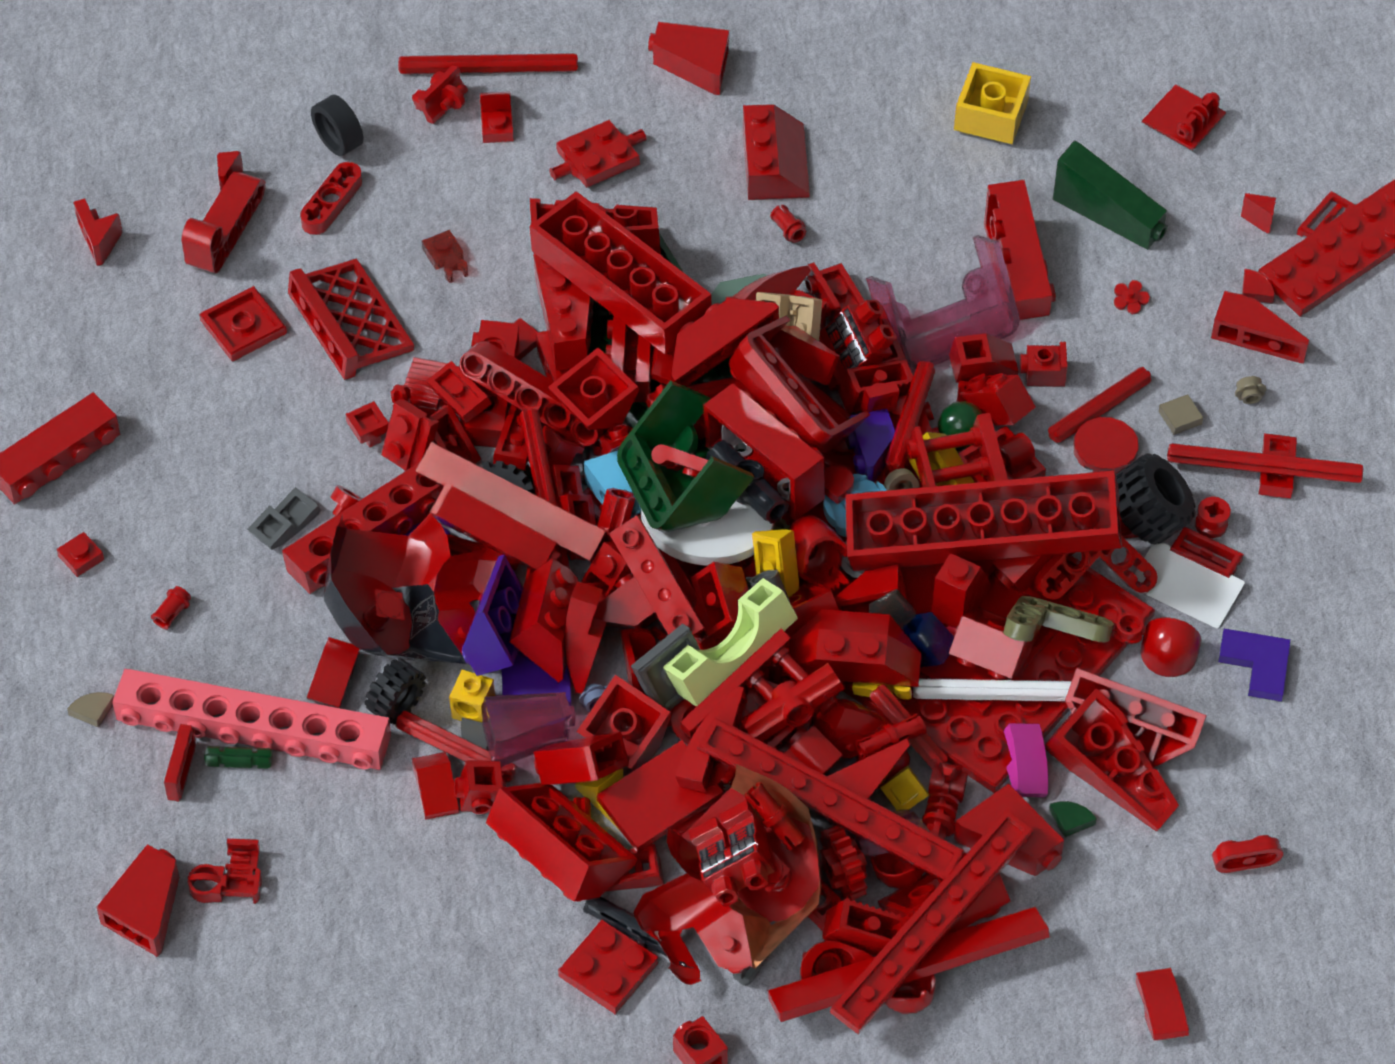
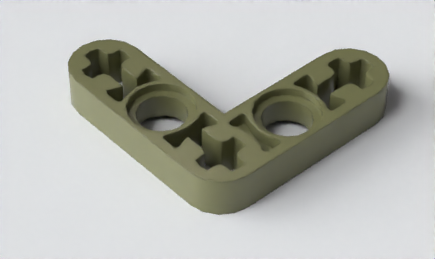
[1003,596,1114,642]

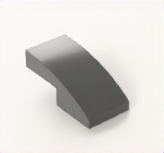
[247,487,322,550]

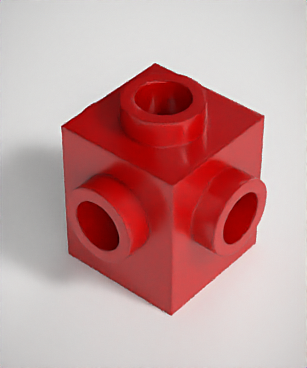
[454,760,506,814]

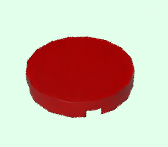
[1073,417,1139,474]

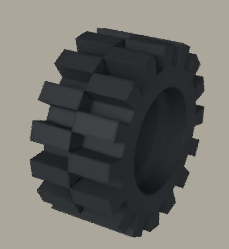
[365,658,426,725]

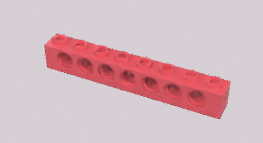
[112,668,391,770]

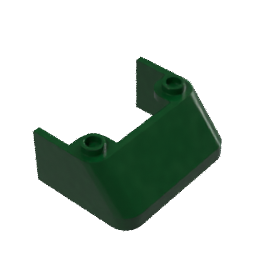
[617,380,754,533]

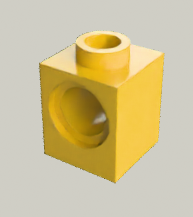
[449,669,496,723]

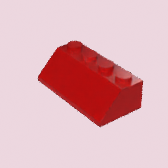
[486,783,637,902]

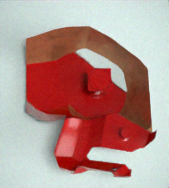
[633,764,821,985]

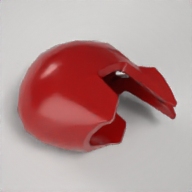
[789,515,850,591]

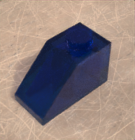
[894,612,954,668]

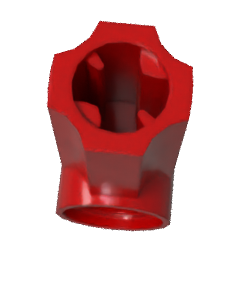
[596,488,635,555]

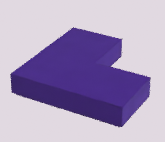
[1218,628,1291,702]

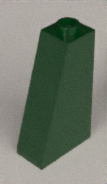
[1053,140,1168,250]

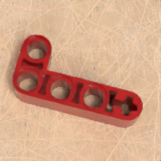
[181,171,266,274]

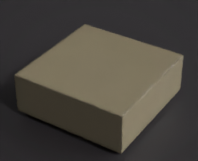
[1158,394,1203,435]

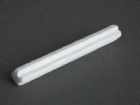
[913,679,1072,701]

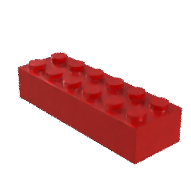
[529,191,712,355]

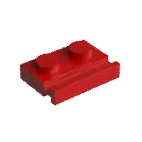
[381,398,439,471]

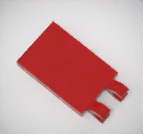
[597,740,733,853]

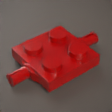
[549,119,647,188]

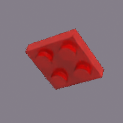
[558,920,658,1014]

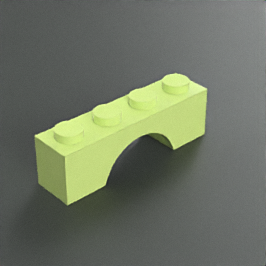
[663,578,798,707]

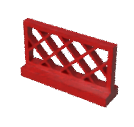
[287,258,414,380]

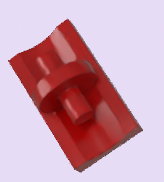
[412,65,468,124]

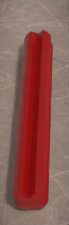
[885,361,936,471]
[1048,367,1152,443]
[396,711,517,782]

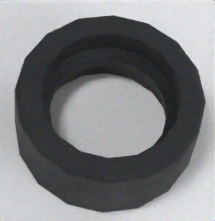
[311,94,364,157]

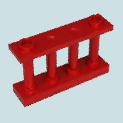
[906,413,1008,487]
[609,515,707,650]
[680,629,839,781]

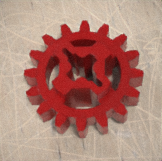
[819,825,868,901]

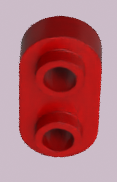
[1212,835,1283,873]

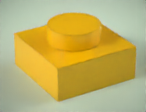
[880,765,929,815]

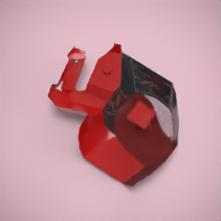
[324,510,502,664]

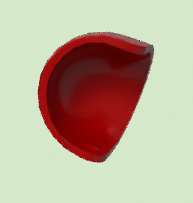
[1140,617,1202,677]

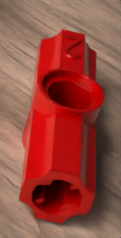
[740,663,845,742]

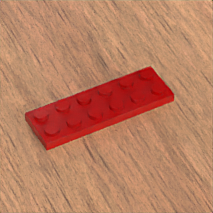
[1258,180,1395,317]

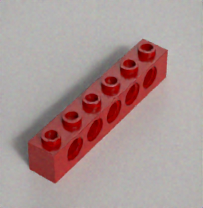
[282,461,443,594]

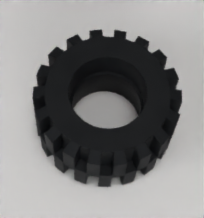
[1115,453,1196,545]

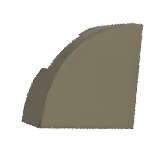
[67,692,114,727]

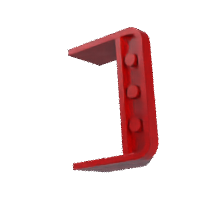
[729,315,870,455]

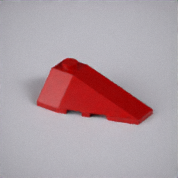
[1045,689,1179,832]

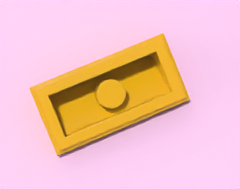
[752,529,799,597]

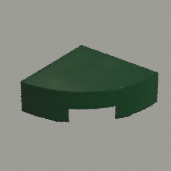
[1049,801,1097,837]

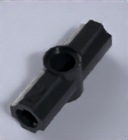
[706,440,789,524]

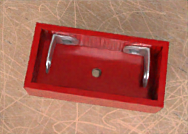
[703,383,825,520]

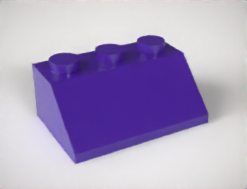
[462,554,523,676]

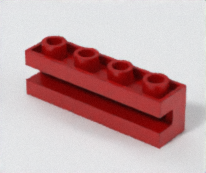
[606,311,652,402]

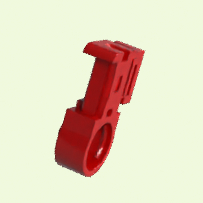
[187,838,262,904]

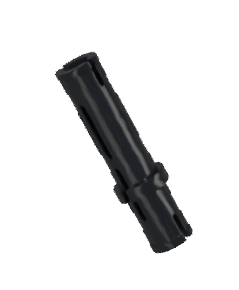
[583,896,685,956]

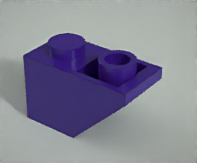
[845,408,895,482]

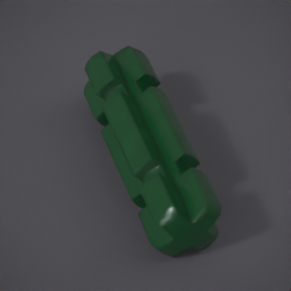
[204,746,273,769]

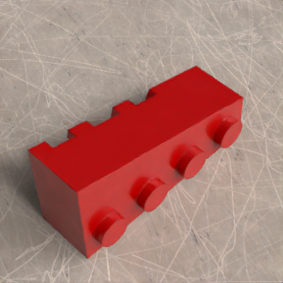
[533,254,594,371]

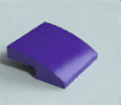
[501,650,572,711]

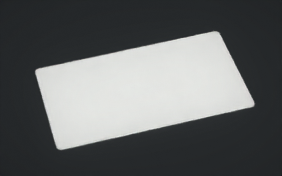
[1135,543,1245,629]

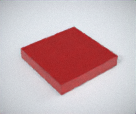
[199,286,287,362]

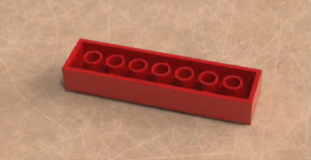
[845,470,1122,571]

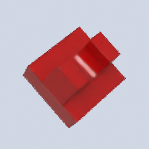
[345,401,389,448]

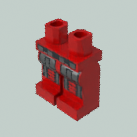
[819,300,897,391]
[688,800,775,907]

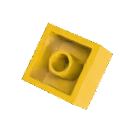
[954,62,1031,145]

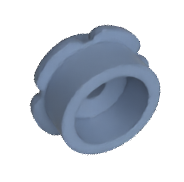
[580,683,607,713]

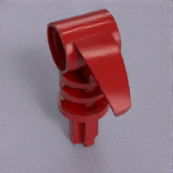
[920,762,968,840]

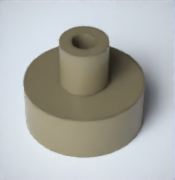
[884,468,920,491]

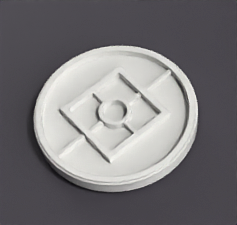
[641,501,774,566]

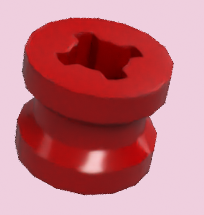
[1195,496,1231,538]

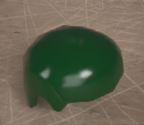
[937,401,983,451]

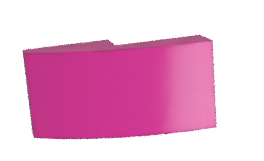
[1004,723,1048,797]

